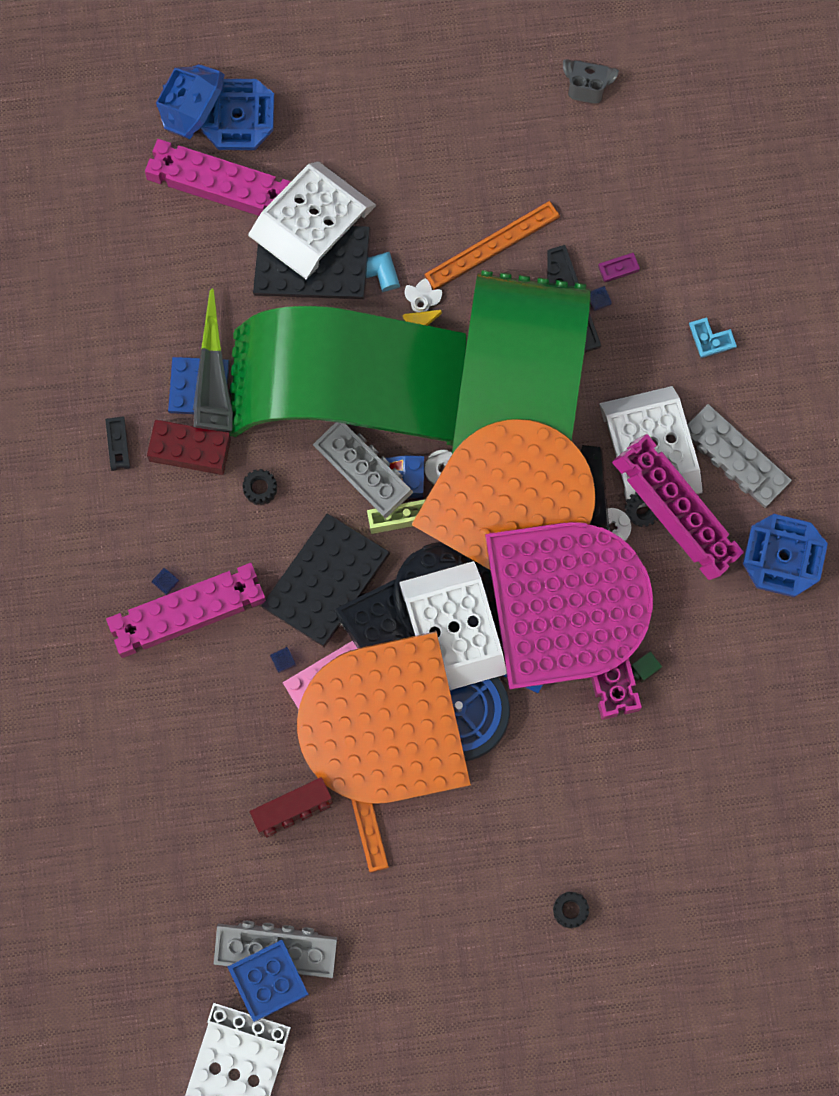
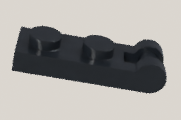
[105,416,131,471]

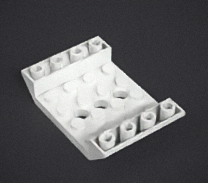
[248,162,376,280]
[599,386,703,509]
[399,561,507,690]
[185,1003,291,1096]

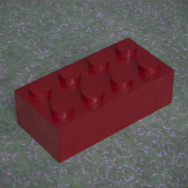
[147,420,231,475]
[249,777,333,838]

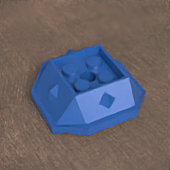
[156,64,225,139]
[200,79,274,150]
[743,514,828,597]

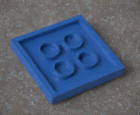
[168,357,229,414]
[228,940,309,1023]

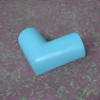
[366,252,400,292]
[689,317,737,358]

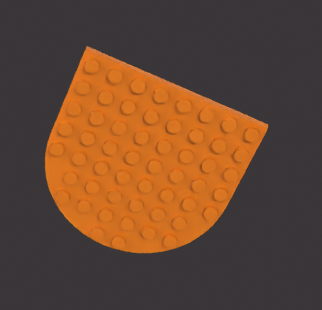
[412,419,595,570]
[297,631,471,803]

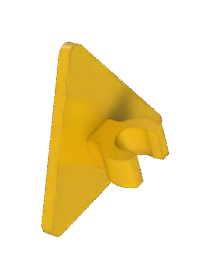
[403,310,442,326]

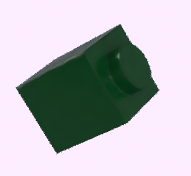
[631,651,662,683]

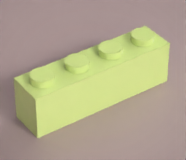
[367,499,426,534]

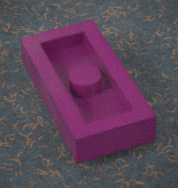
[598,253,640,283]

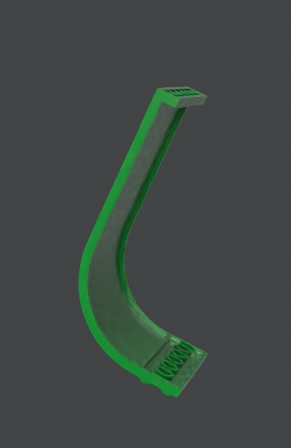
[452,270,590,454]
[229,306,466,446]

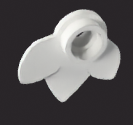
[405,278,442,313]

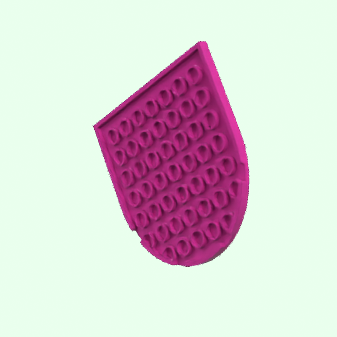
[485,522,653,690]

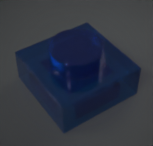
[590,286,612,311]
[151,568,179,595]
[270,647,296,673]

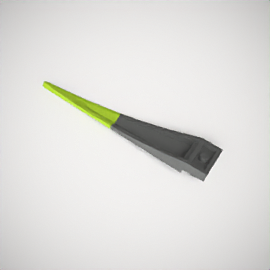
[193,288,233,432]

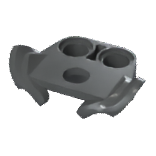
[563,59,619,103]

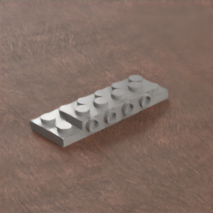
[687,404,792,508]
[313,422,413,519]
[214,920,337,978]

